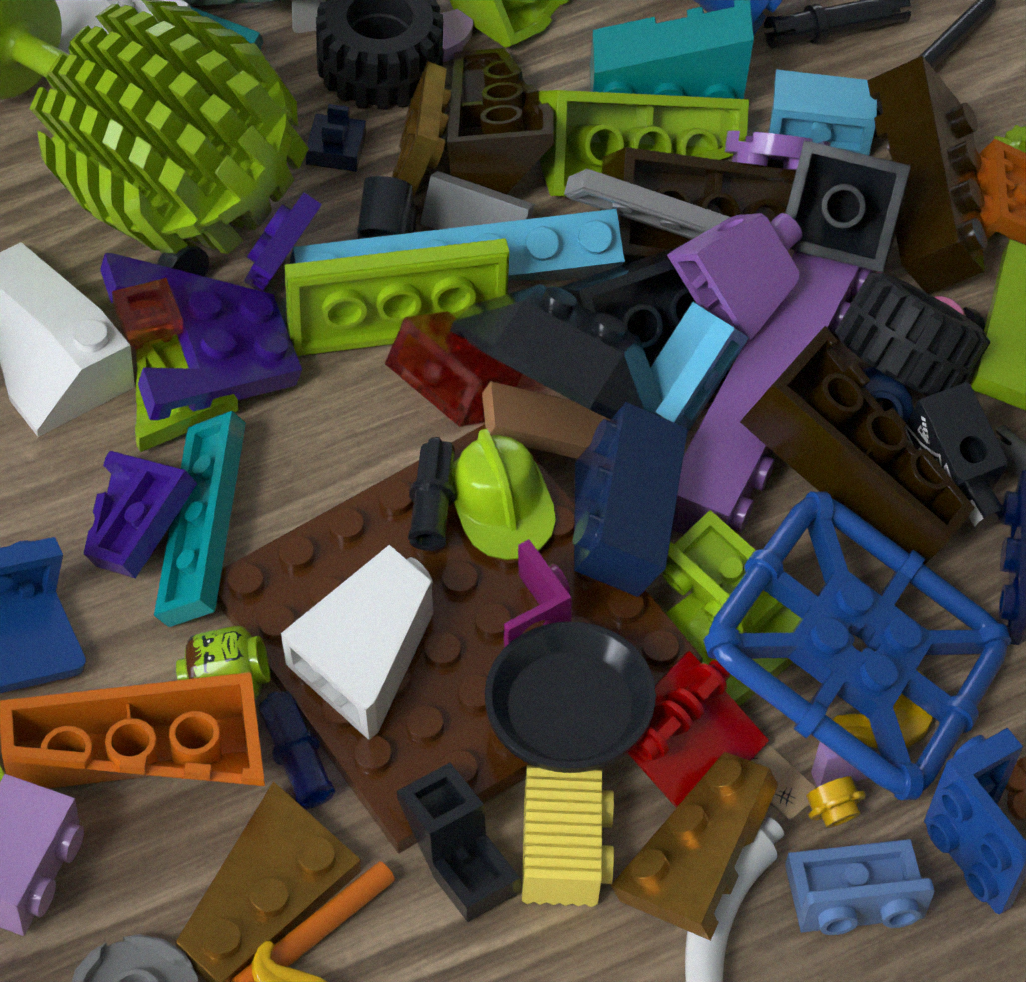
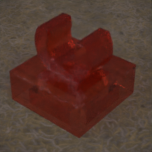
[112,278,183,349]

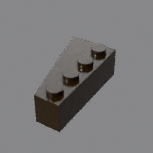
[867,56,988,294]
[740,326,975,565]

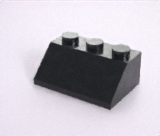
[557,245,697,368]

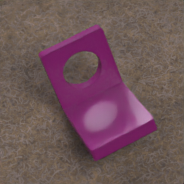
[504,539,572,648]

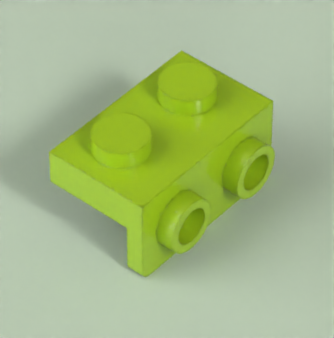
[661,510,784,633]

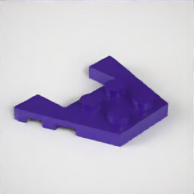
[100,253,302,420]

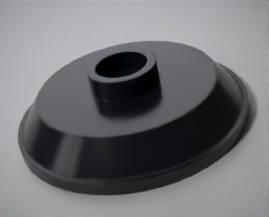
[485,622,656,773]

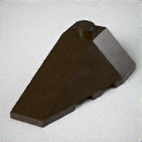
[447,48,554,195]
[600,147,796,258]

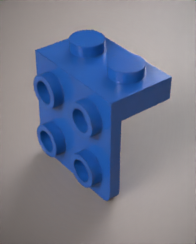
[0,537,86,693]
[924,728,1026,914]

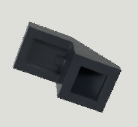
[397,762,521,922]

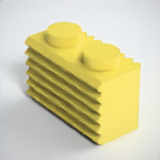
[522,765,614,907]

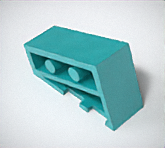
[589,0,754,99]

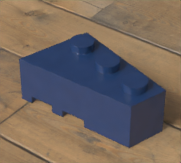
[573,402,688,597]

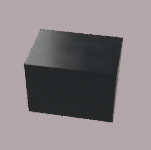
[786,140,911,273]

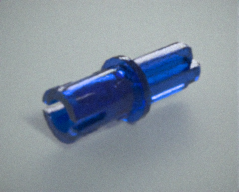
[259,691,335,809]

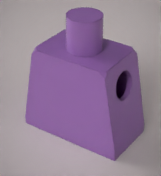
[667,213,802,340]

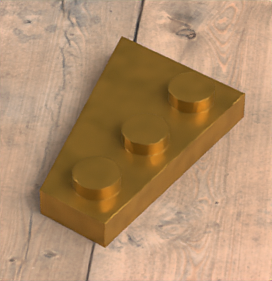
[392,61,451,198]
[610,752,778,941]
[176,781,361,982]

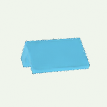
[768,69,877,156]
[650,302,749,431]

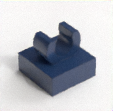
[306,104,366,172]

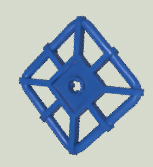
[703,491,1012,801]

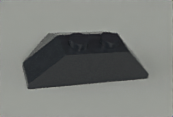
[450,284,662,420]

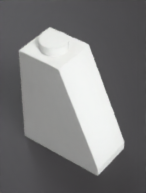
[281,545,433,740]

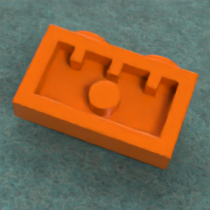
[976,139,1026,245]

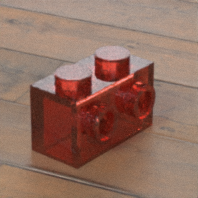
[385,311,523,427]

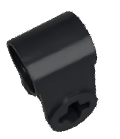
[357,176,418,239]

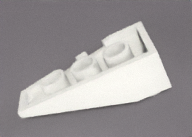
[0,242,135,437]

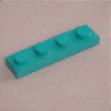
[154,411,246,627]

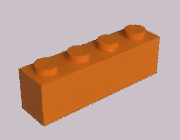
[0,672,265,789]

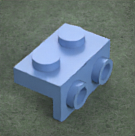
[785,839,935,935]

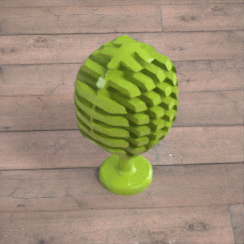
[0,0,309,254]

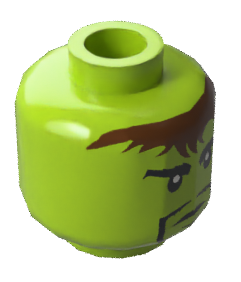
[176,625,270,700]

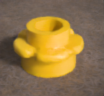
[806,776,866,828]

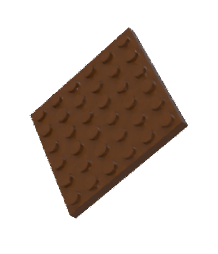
[217,424,703,854]

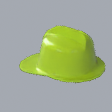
[451,428,556,560]

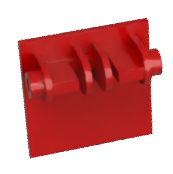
[628,651,769,808]

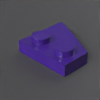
[244,192,322,292]
[83,451,197,579]

